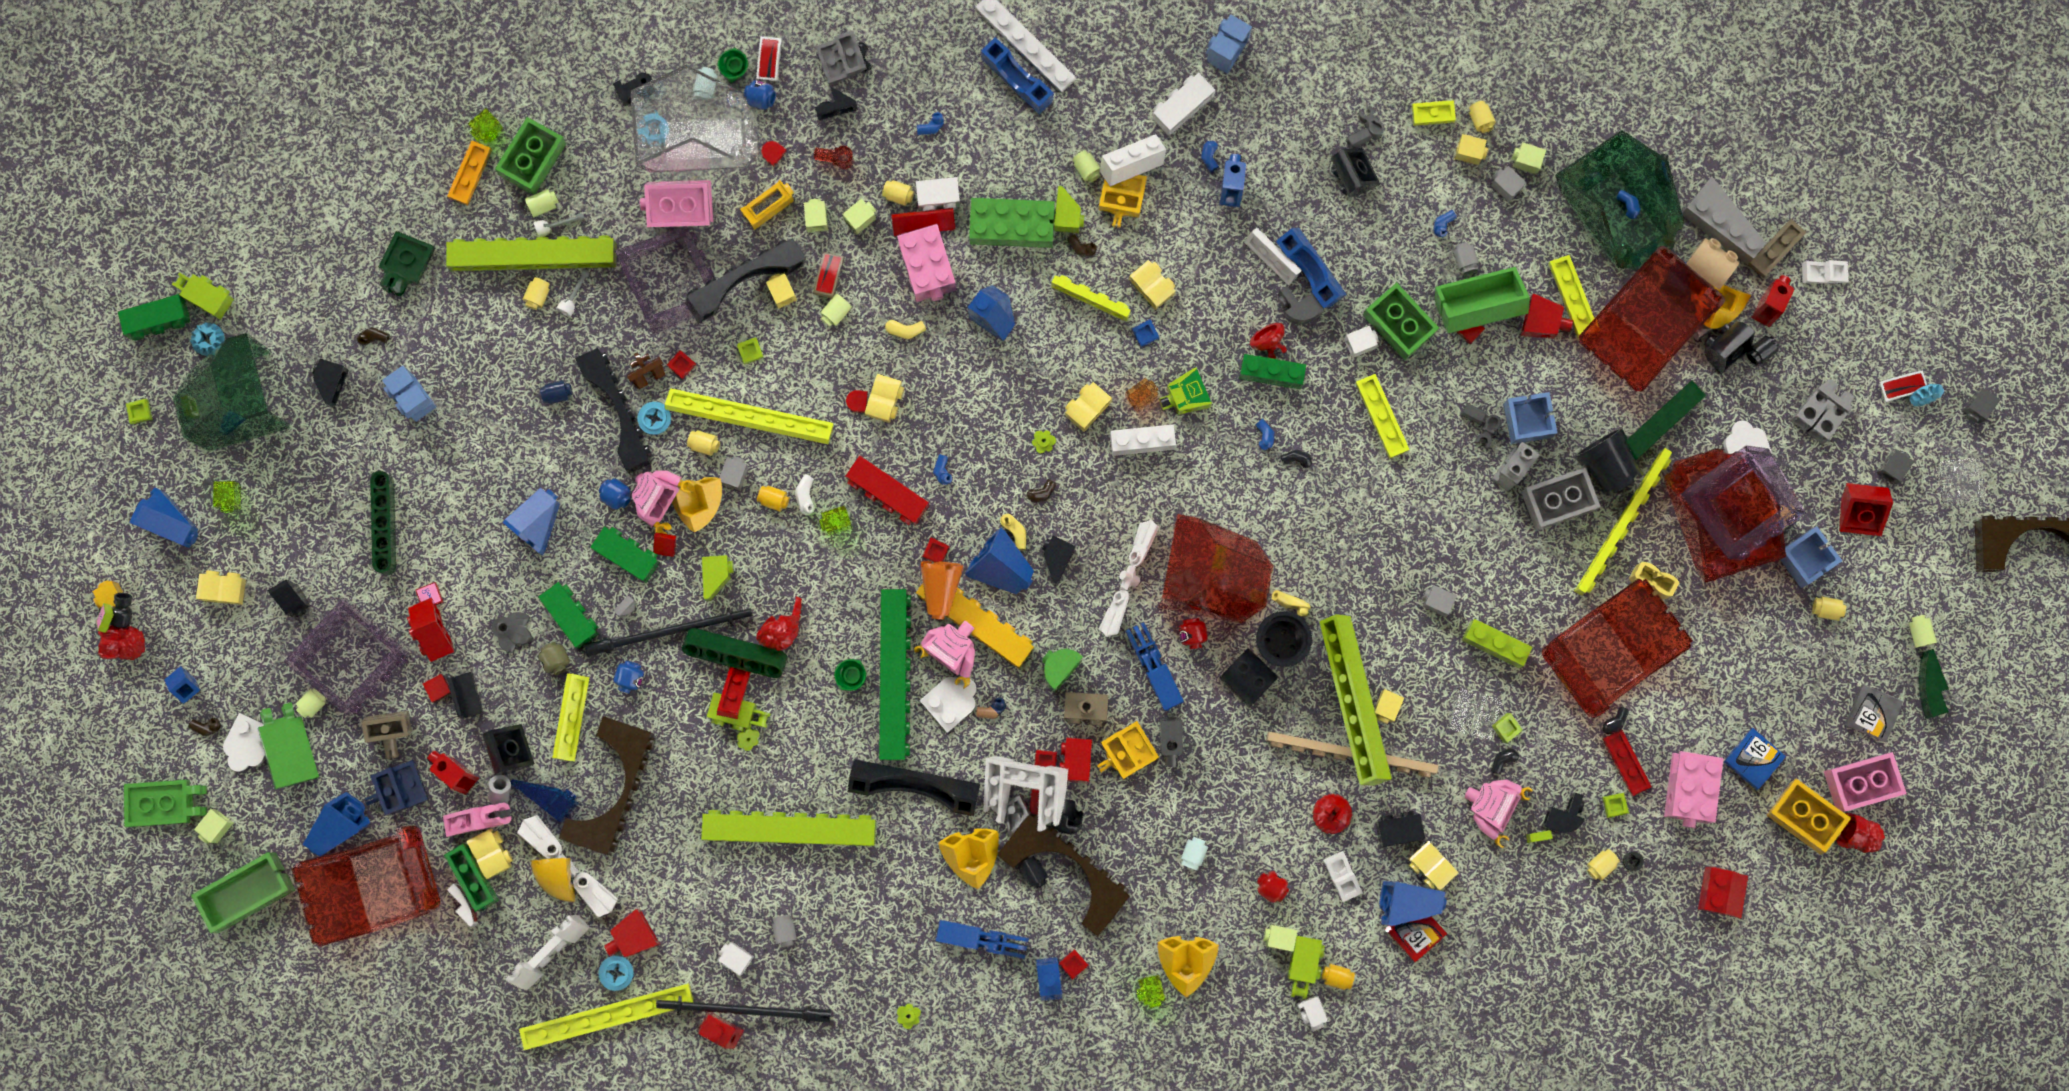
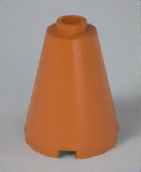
[921,561,964,619]

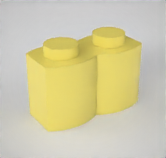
[1129,260,1176,310]
[865,374,905,423]
[1065,382,1112,432]
[1629,562,1679,599]
[196,570,246,605]
[467,829,513,879]
[1408,841,1458,891]

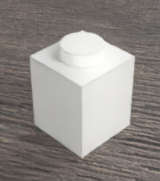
[1344,326,1379,358]
[718,942,754,975]

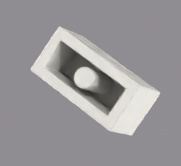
[916,177,960,211]

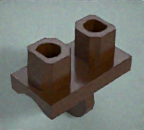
[627,352,666,390]

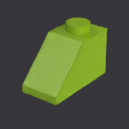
[1054,186,1085,233]
[702,555,734,602]

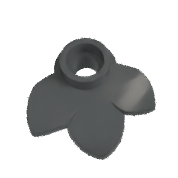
[492,612,533,653]

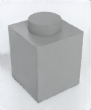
[1491,166,1527,202]
[719,456,749,491]
[1421,585,1457,617]

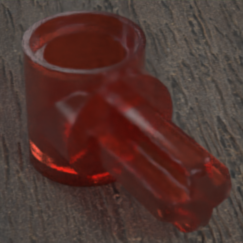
[814,145,854,169]

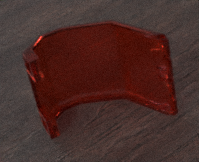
[1578,246,1725,392]
[1542,579,1693,718]
[291,825,441,947]

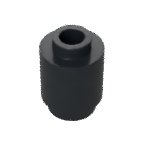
[1746,335,1779,366]
[1019,856,1049,889]

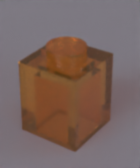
[1125,377,1158,413]

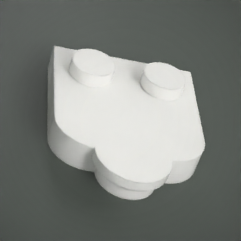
[1724,421,1776,477]
[919,677,976,733]
[223,713,266,772]

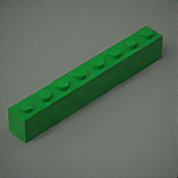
[879,589,911,761]

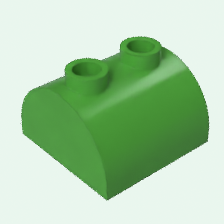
[1042,649,1083,693]

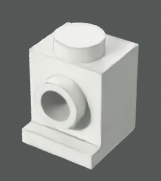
[1296,996,1328,1031]

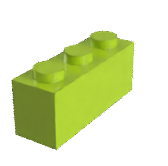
[1462,619,1533,668]

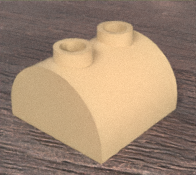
[1685,238,1740,290]

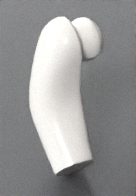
[795,474,815,515]

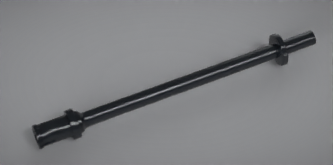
[585,607,753,657]
[656,996,831,1024]

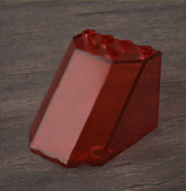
[1664,448,1786,583]
[1158,514,1274,624]

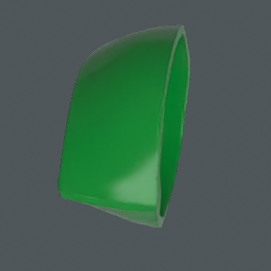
[717,48,748,84]
[834,659,866,691]

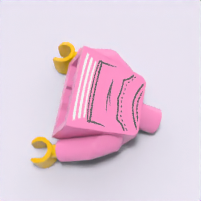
[632,470,697,534]
[914,621,975,689]
[1465,780,1533,848]

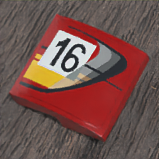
[1385,916,1447,963]

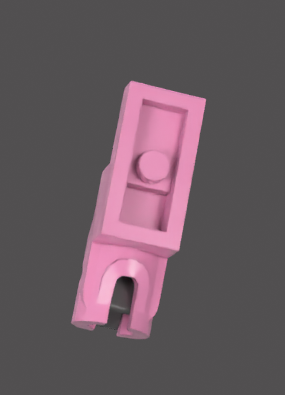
[443,803,511,837]

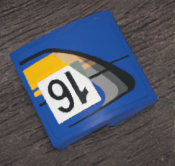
[1724,728,1786,791]

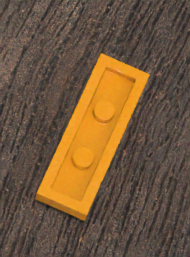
[447,141,492,206]

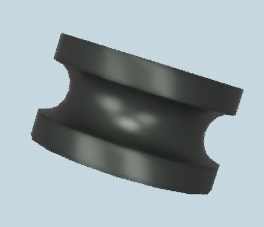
[1622,852,1644,871]

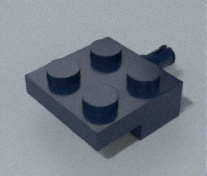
[364,760,429,816]

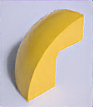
[1691,276,1751,329]
[672,477,722,532]
[938,828,999,889]
[531,858,575,902]
[1158,936,1219,997]

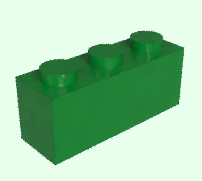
[117,294,191,341]
[1239,354,1306,390]
[590,526,660,584]
[538,582,599,649]
[444,844,500,912]

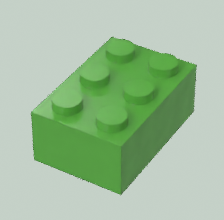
[495,117,566,195]
[1363,282,1439,361]

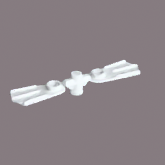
[1099,519,1159,637]
[517,815,618,918]

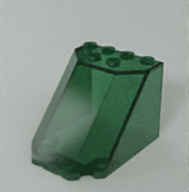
[1555,130,1685,272]
[173,333,290,452]

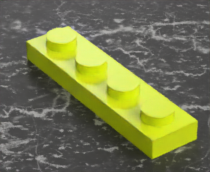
[1548,255,1599,340]
[1051,275,1131,322]
[1355,374,1410,459]
[552,673,590,762]

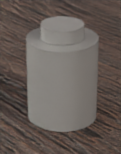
[488,775,511,805]

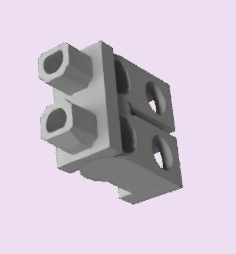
[1790,379,1854,445]
[1491,442,1539,492]

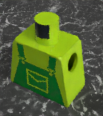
[1159,367,1212,415]

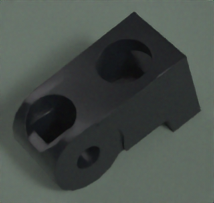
[612,72,655,107]

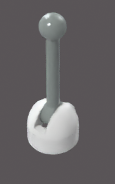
[534,213,584,237]
[556,270,589,317]

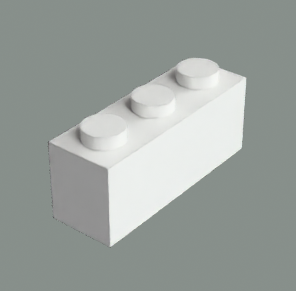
[1152,73,1216,136]
[1100,134,1166,186]
[1110,424,1176,456]

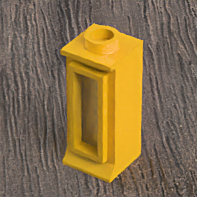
[740,180,794,230]

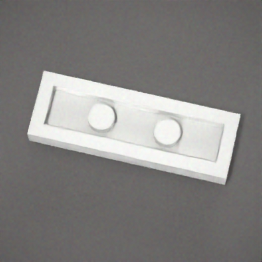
[1245,228,1301,285]

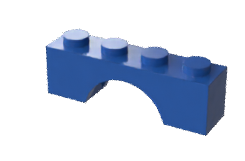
[981,37,1054,115]
[1276,228,1347,308]

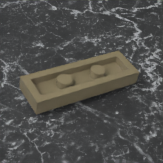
[1748,219,1807,278]

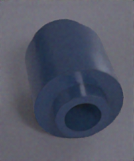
[540,380,573,404]

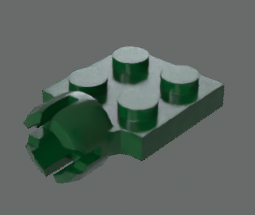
[378,231,436,297]

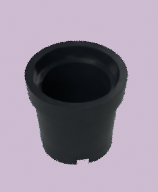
[1574,428,1644,496]
[1256,611,1312,667]

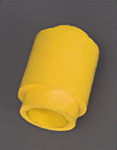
[757,485,790,512]
[1321,963,1355,990]

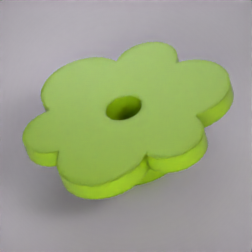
[1032,430,1056,453]
[737,728,760,751]
[897,1003,921,1029]

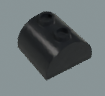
[1331,148,1380,197]
[1704,321,1755,375]
[1219,648,1279,708]
[482,724,535,776]

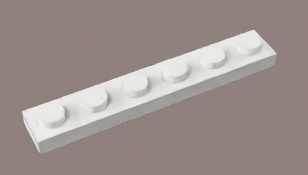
[975,0,1076,93]

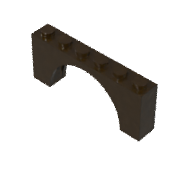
[1974,516,2069,572]
[558,716,656,856]
[997,814,1130,937]

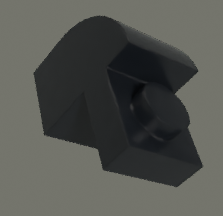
[1541,792,1585,834]

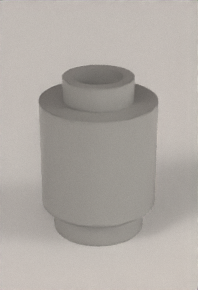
[1453,242,1479,275]
[772,914,797,948]

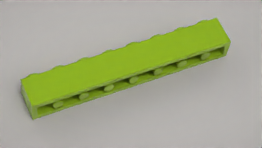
[446,235,617,271]
[1319,614,1392,786]
[701,810,876,846]

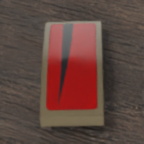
[813,252,844,299]

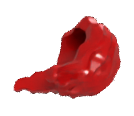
[756,596,802,651]

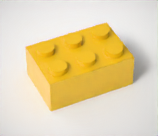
[1767,778,1851,855]

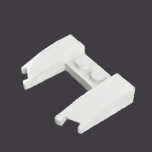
[983,756,1068,831]
[505,915,590,990]

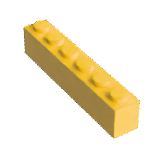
[916,583,1034,669]

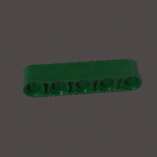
[1626,380,1706,460]
[370,471,396,576]
[681,628,788,678]

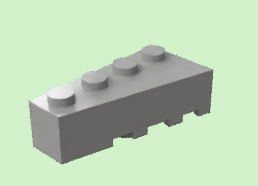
[1681,177,1766,264]

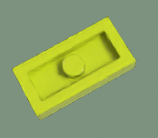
[1412,100,1456,126]

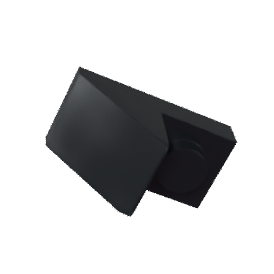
[815,87,858,121]

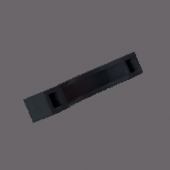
[685,238,806,324]
[575,348,653,474]
[847,759,980,817]

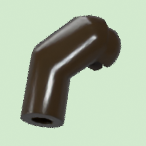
[1067,234,1097,257]
[357,327,390,345]
[1026,479,1056,503]
[188,718,221,736]

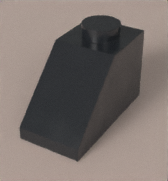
[312,358,349,409]
[1042,535,1076,587]
[268,579,310,618]

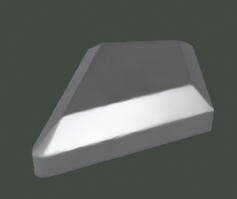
[1005,795,1031,837]

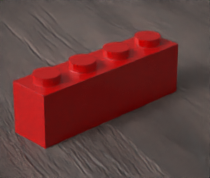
[845,455,930,526]

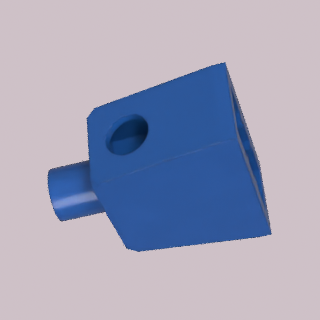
[1219,154,1246,208]
[1036,957,1062,1001]

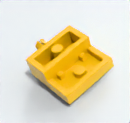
[1099,175,1147,228]
[1097,721,1159,780]

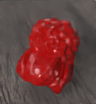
[98,625,145,660]
[1836,813,1885,853]

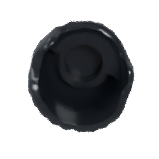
[1051,799,1084,834]

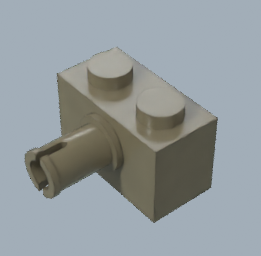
[1064,692,1108,726]
[361,711,412,759]

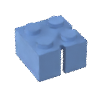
[1206,15,1252,74]
[382,366,436,421]
[1503,392,1557,444]
[1775,526,1842,588]

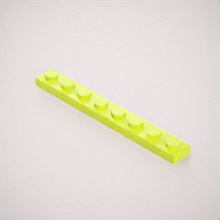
[665,388,833,444]
[1574,448,1672,596]
[519,983,694,1050]

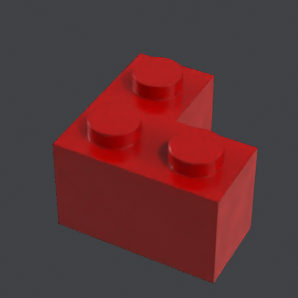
[407,597,454,662]
[1060,738,1092,784]

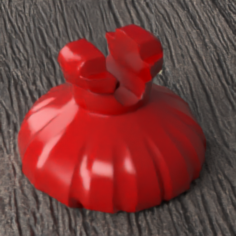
[1249,322,1287,359]
[1312,794,1353,834]

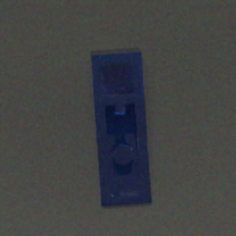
[510,779,579,823]

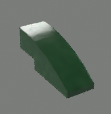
[1919,649,1949,719]

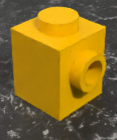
[92,580,123,608]

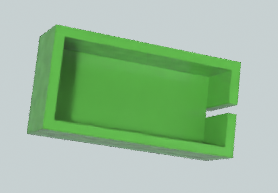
[969,198,1055,248]
[1435,267,1530,334]
[191,852,296,933]

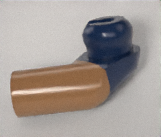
[976,697,1006,719]

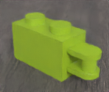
[171,272,234,320]
[707,692,771,732]
[1287,936,1325,1000]

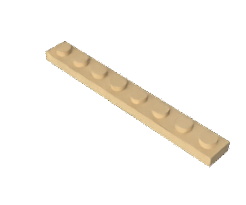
[1266,732,1439,778]

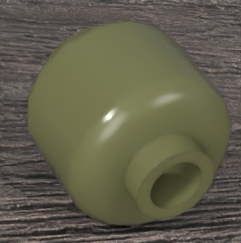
[538,642,570,675]

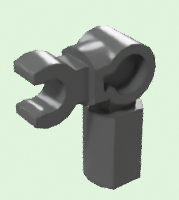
[1345,106,1384,148]
[1461,403,1501,449]

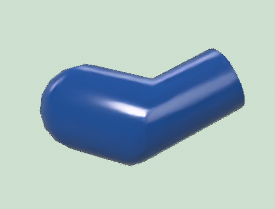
[917,112,944,135]
[1201,141,1219,172]
[1616,190,1641,219]
[1433,209,1457,238]
[1255,419,1275,450]
[933,454,952,485]

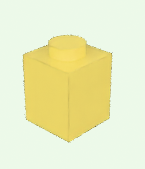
[1454,134,1488,165]
[766,273,797,309]
[1374,689,1404,724]

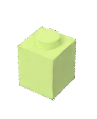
[1511,142,1546,175]
[842,198,876,235]
[804,199,828,232]
[194,809,234,844]
[1263,925,1297,952]

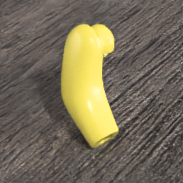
[885,320,926,339]
[1000,514,1026,550]
[1272,590,1311,617]

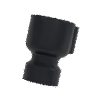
[98,592,132,628]

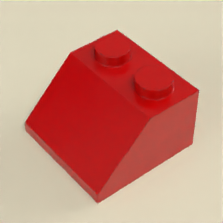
[1839,483,1894,537]
[1698,867,1748,919]

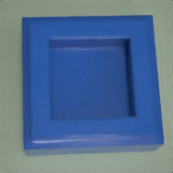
[1132,319,1160,348]

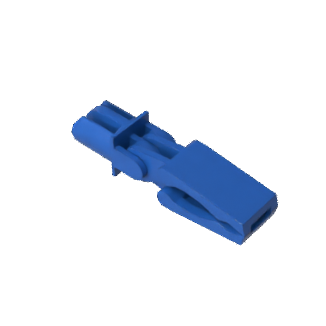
[1125,622,1184,712]
[935,920,1029,959]

